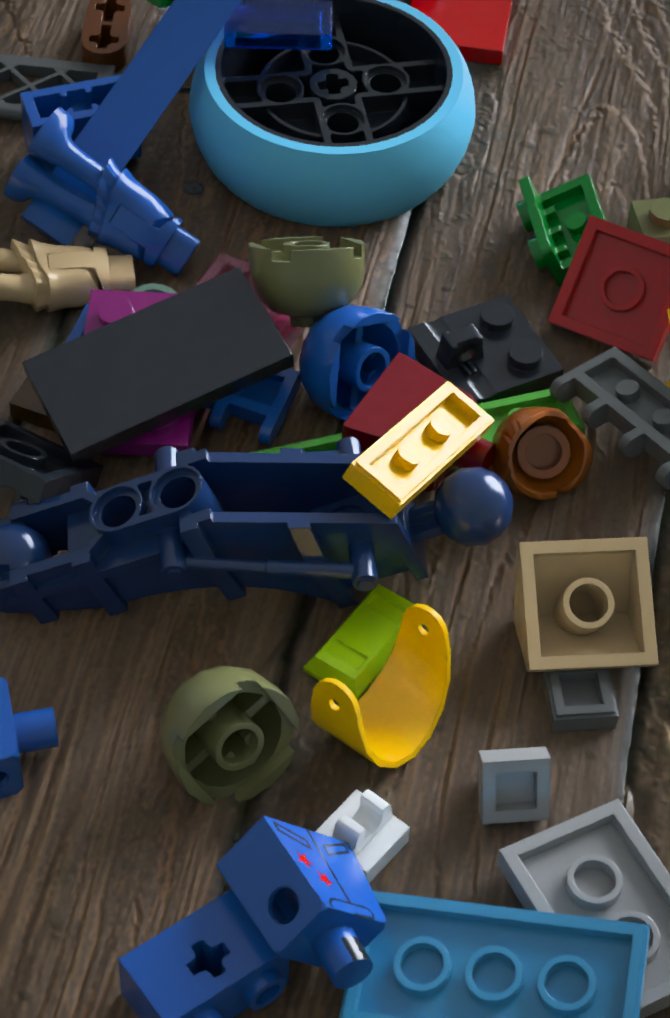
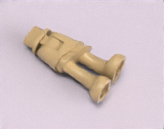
[0,238,136,313]

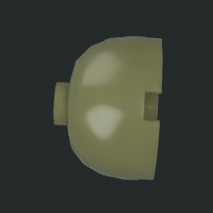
[248,236,365,327]
[161,666,299,805]

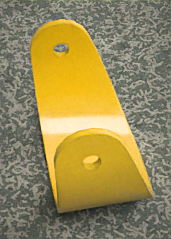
[311,603,451,768]

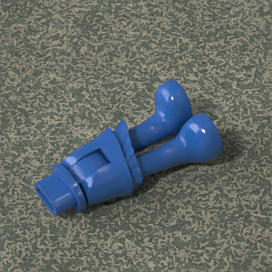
[3,107,201,277]

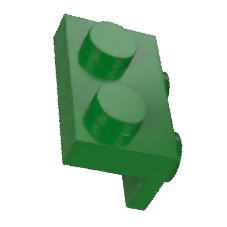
[516,173,607,287]

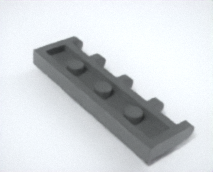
[549,346,670,490]

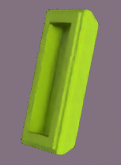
[303,584,414,701]

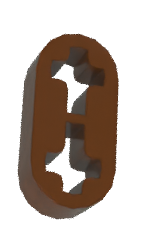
[81,0,134,72]

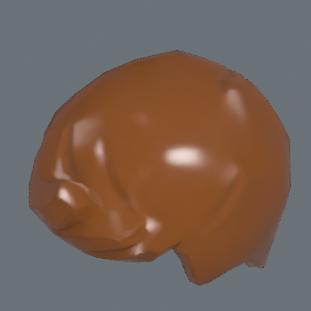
[491,407,594,501]

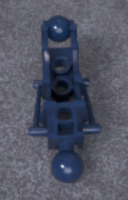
[0,437,514,624]

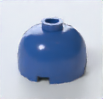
[298,305,415,422]

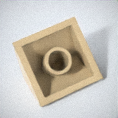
[513,537,659,672]

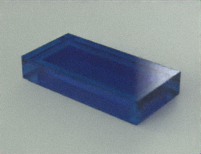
[224,0,332,50]

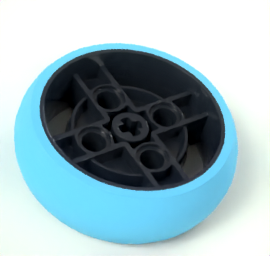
[189,0,475,227]

